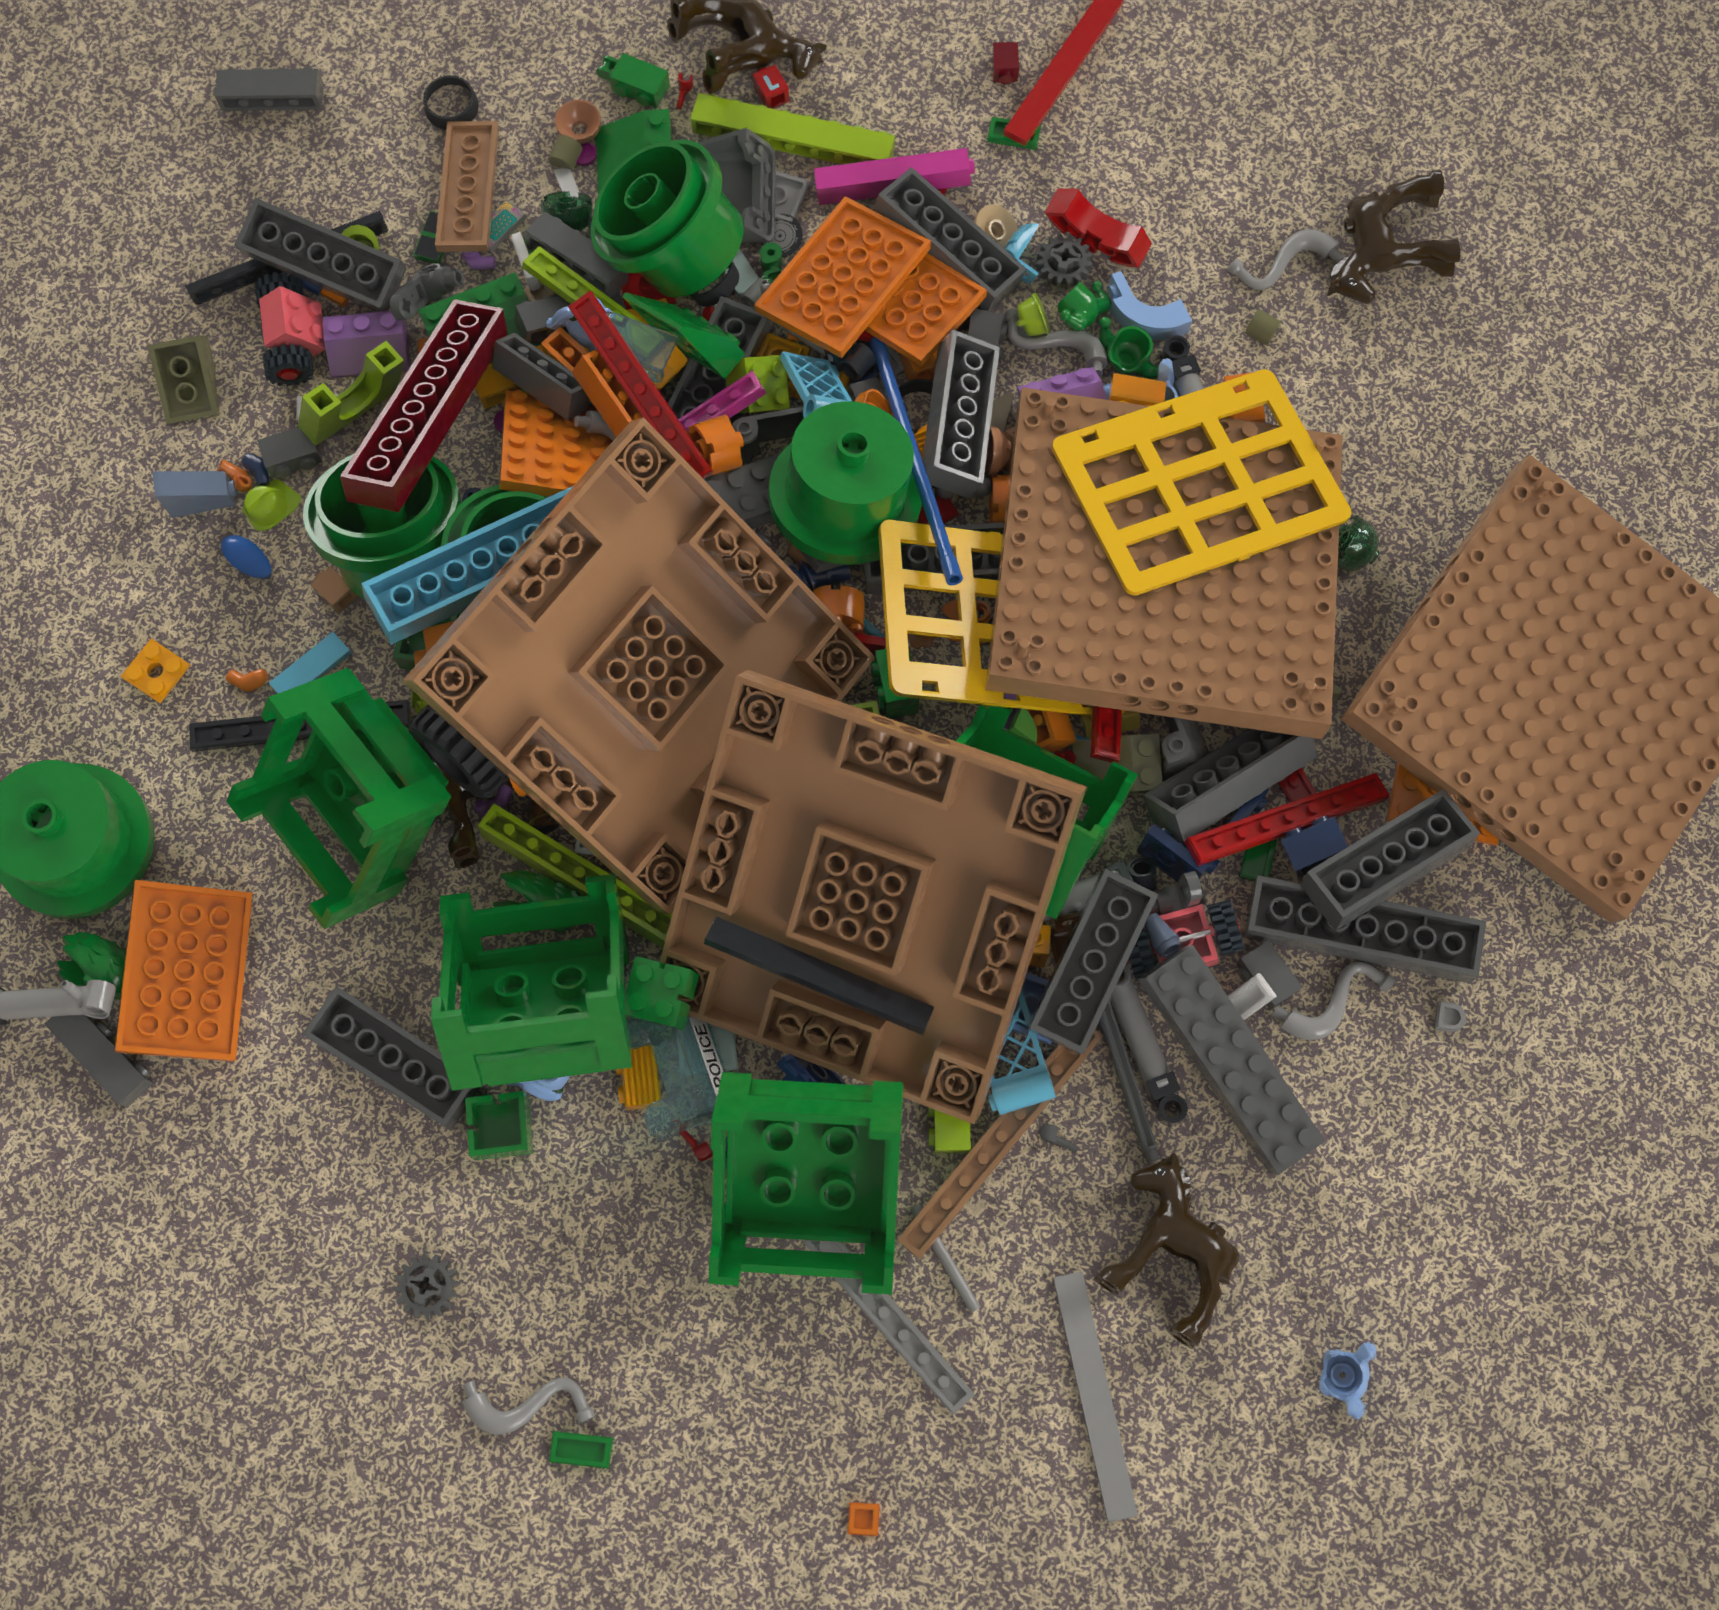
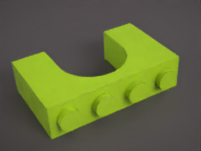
[298,341,404,446]

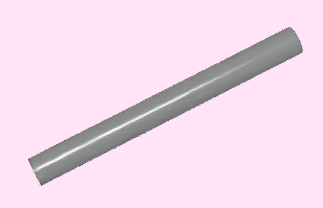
[910,1204,981,1313]

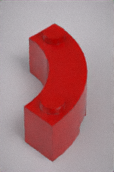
[1044,188,1152,268]

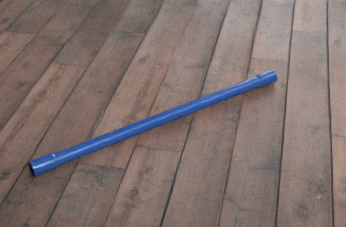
[869,337,963,586]

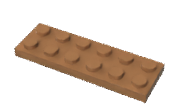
[435,121,499,252]

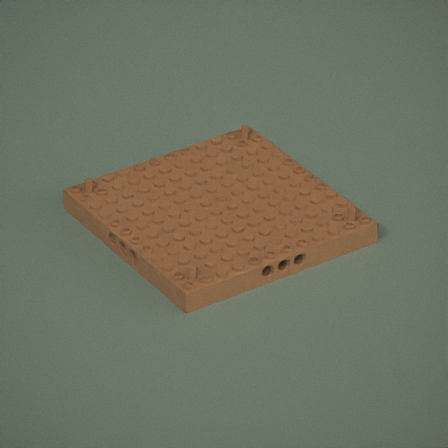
[985,387,1343,739]
[403,417,876,915]
[1341,455,1719,922]
[660,670,1087,1124]

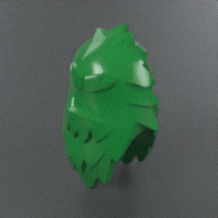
[493,870,581,933]
[57,932,126,1000]

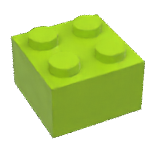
[726,355,790,413]

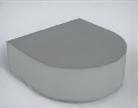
[1434,1000,1466,1033]

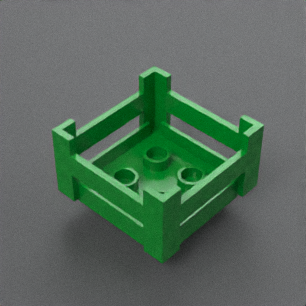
[226,668,451,929]
[955,704,1138,919]
[431,874,632,1091]
[708,1072,903,1295]

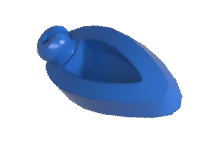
[221,535,272,579]

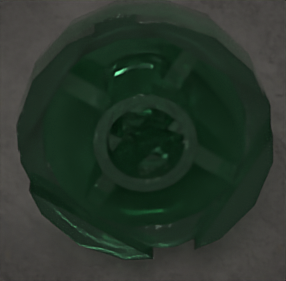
[541,191,593,232]
[1338,515,1379,571]

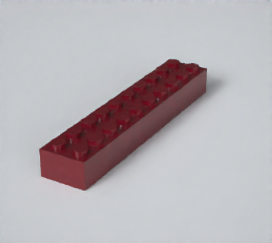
[340,299,508,512]

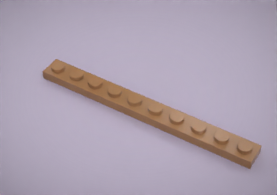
[897,1029,1104,1260]

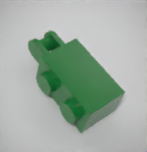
[596,53,670,108]

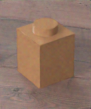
[310,566,358,614]

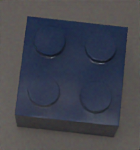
[1281,816,1349,878]

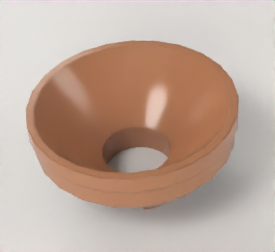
[555,99,601,144]
[984,426,1011,476]

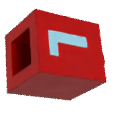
[753,64,790,109]

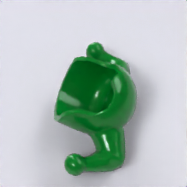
[1058,281,1112,332]
[1099,317,1159,380]

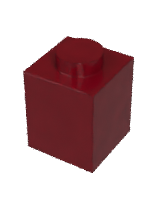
[992,42,1019,85]

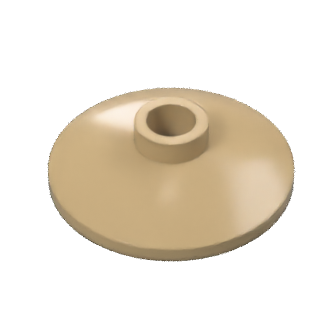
[975,204,1018,249]

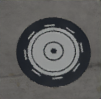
[761,214,803,257]

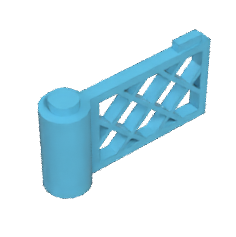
[779,351,852,418]
[988,988,1056,1115]

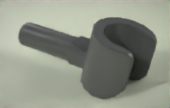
[1040,1124,1079,1153]

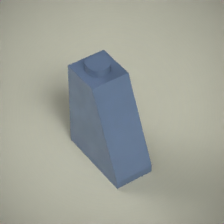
[152,471,238,518]

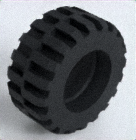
[409,704,509,799]

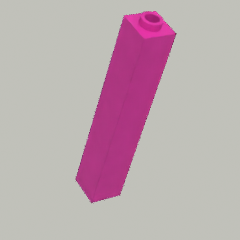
[814,148,975,205]

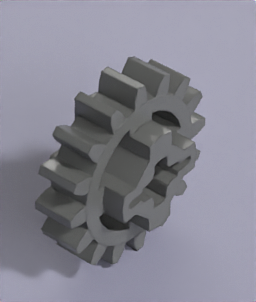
[1036,234,1093,290]
[394,1253,461,1320]

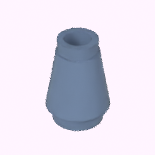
[1144,913,1181,958]

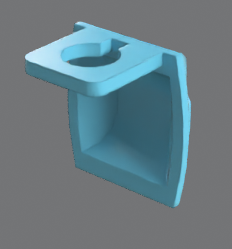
[1005,223,1039,284]

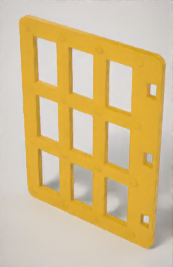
[1052,369,1351,596]
[878,520,1126,716]

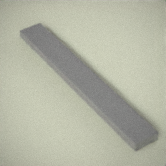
[801,1240,975,1415]
[1053,1271,1138,1522]

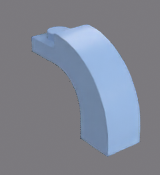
[1108,271,1192,340]

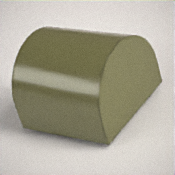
[548,135,583,170]
[1245,309,1282,346]

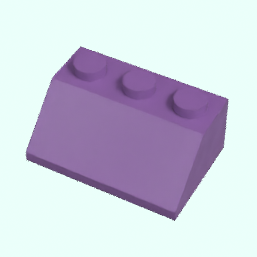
[323,311,410,378]
[1017,367,1107,400]

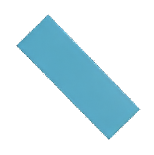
[269,632,352,693]

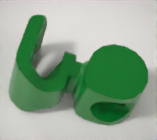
[760,243,783,284]

